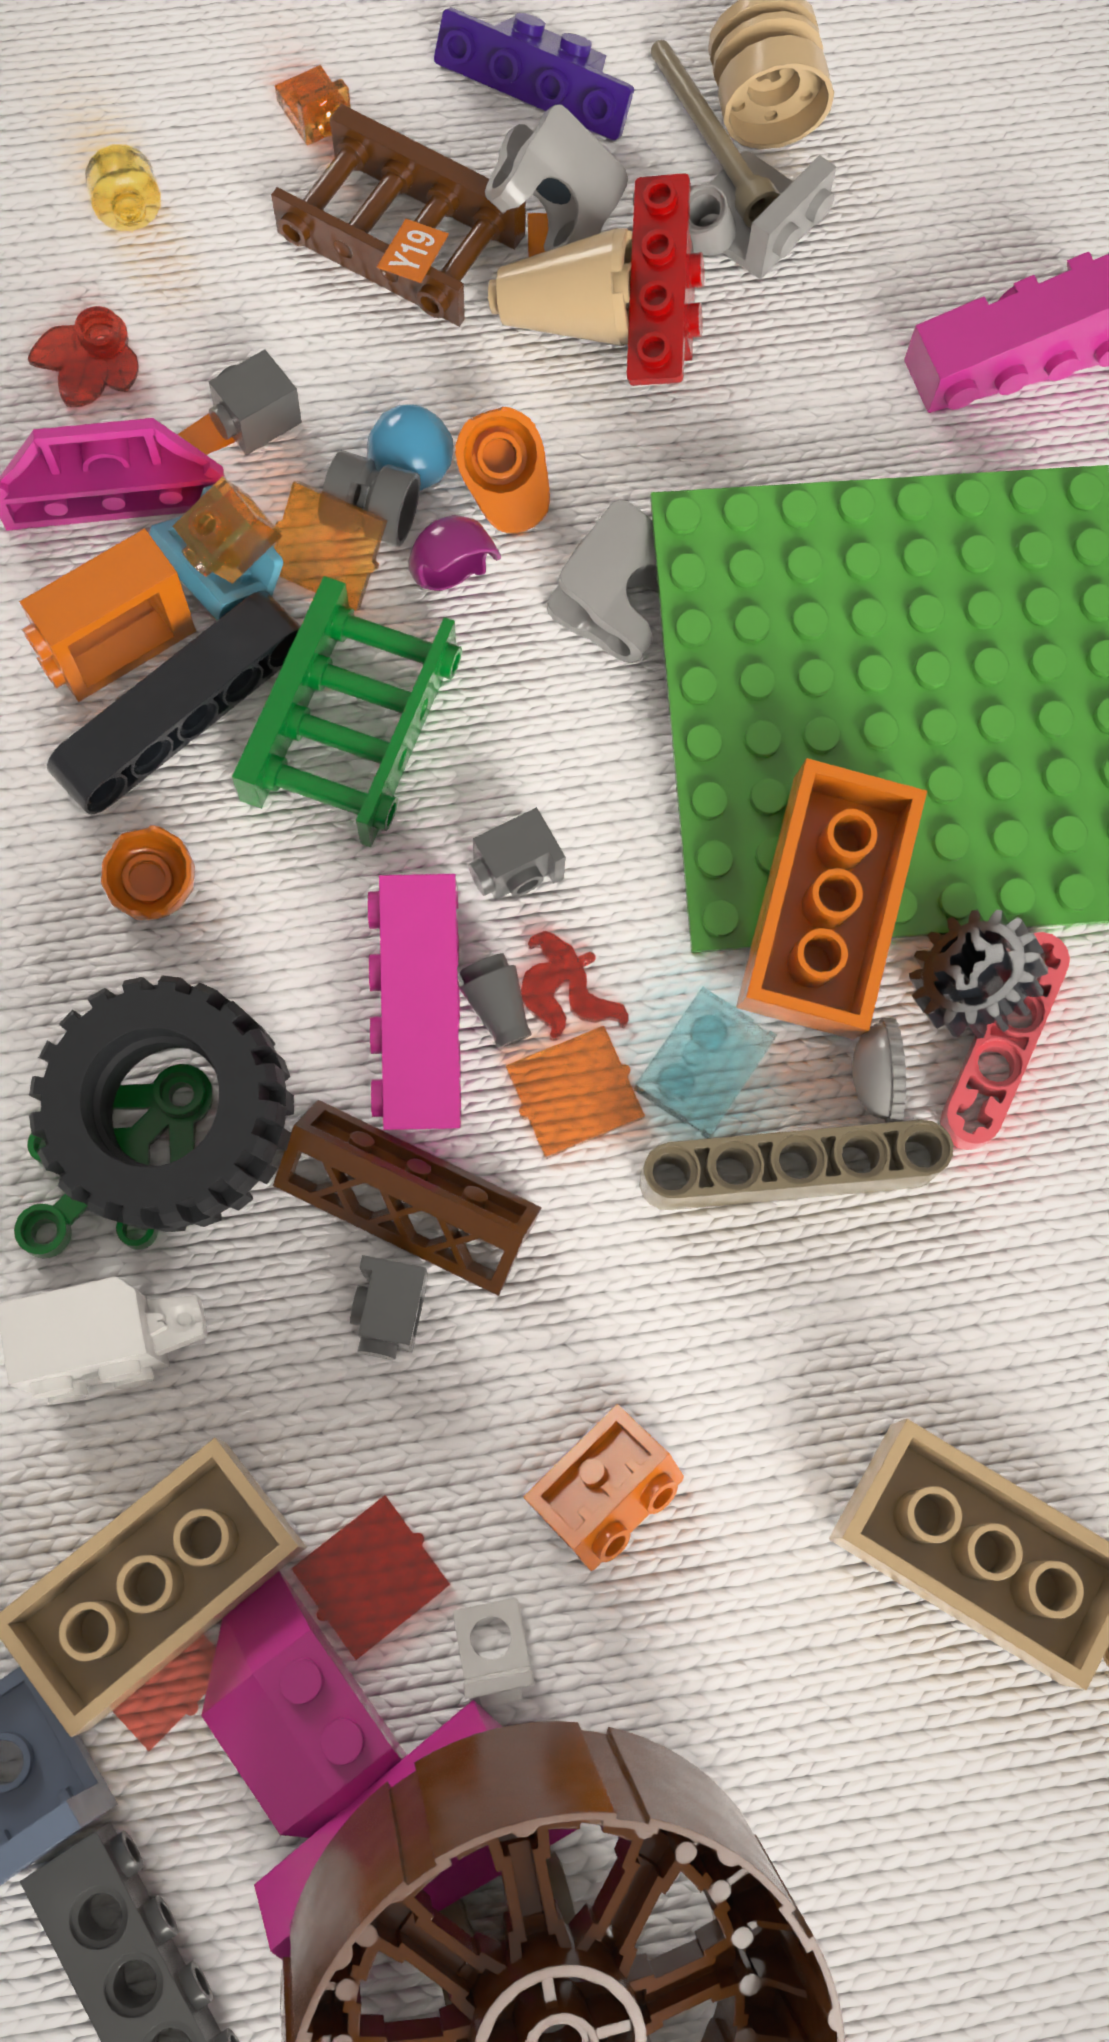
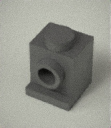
[468,807,566,900]
[350,1255,429,1360]

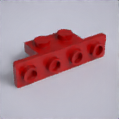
[627,173,705,386]

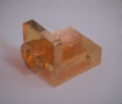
[274,65,351,146]

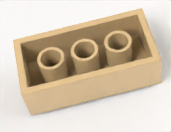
[828,1419,1109,1691]
[0,1438,307,1737]

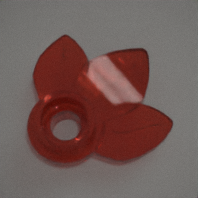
[28,306,139,408]

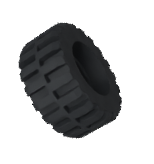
[29,976,294,1232]

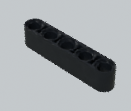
[47,591,301,814]

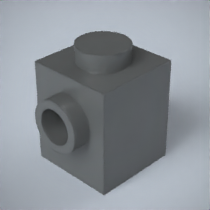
[208,349,302,455]

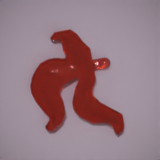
[521,931,629,1042]

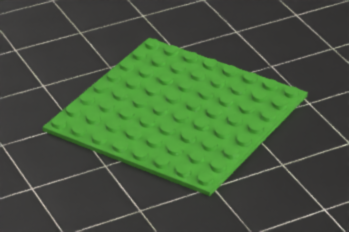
[650,465,1109,953]

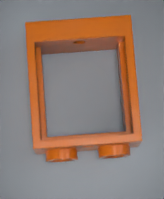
[19,528,197,702]

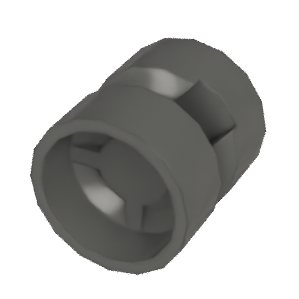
[320,450,421,547]

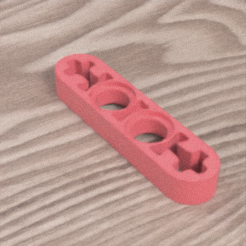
[940,932,1070,1150]

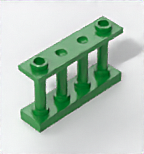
[232,576,462,848]

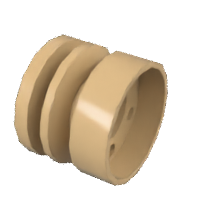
[708,0,834,149]

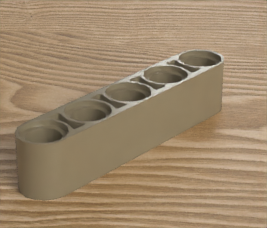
[639,1120,953,1210]

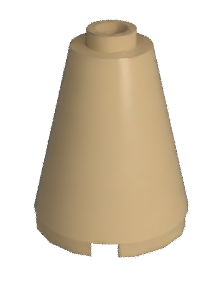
[488,228,633,346]

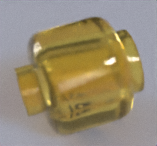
[85,144,161,231]

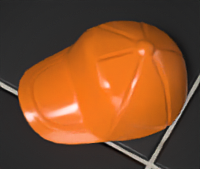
[455,406,550,533]

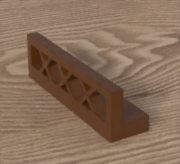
[273,1100,542,1296]

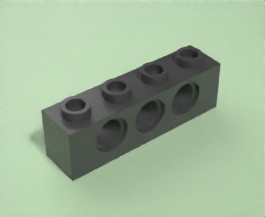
[19,1821,240,2042]

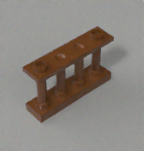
[271,103,526,327]

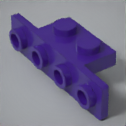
[434,7,634,141]

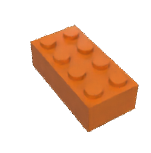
[736,758,927,1040]

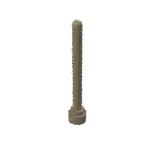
[651,40,780,228]

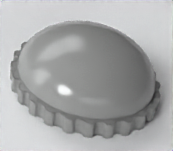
[852,1018,906,1123]

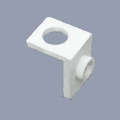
[453,1597,534,1708]

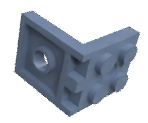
[0,1666,118,1886]

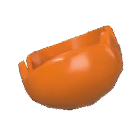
[101,825,195,920]

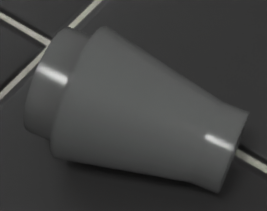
[459,953,532,1049]

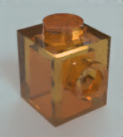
[172,476,282,584]

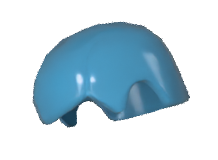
[367,404,454,491]

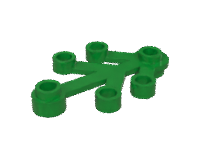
[14,1064,214,1259]

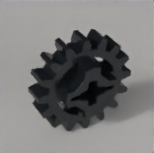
[909,909,1048,1039]

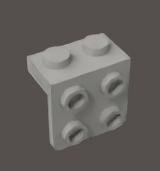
[698,151,837,280]

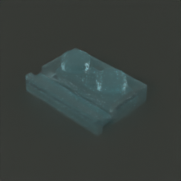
[634,986,777,1139]

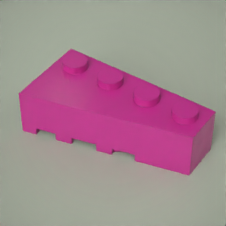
[904,251,1109,413]
[368,874,462,1130]

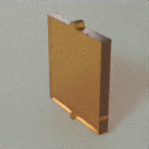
[274,480,388,611]
[506,1026,645,1160]

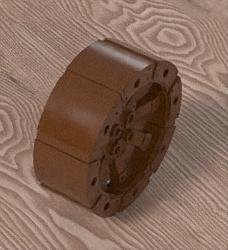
[280,1721,846,2042]

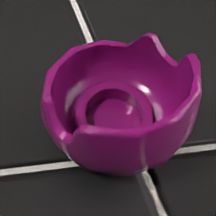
[408,515,501,591]

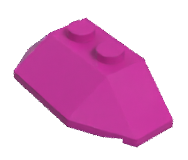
[0,418,231,531]
[201,1571,407,1838]

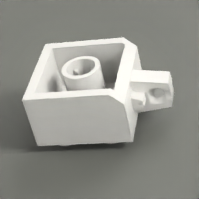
[0,1276,207,1405]

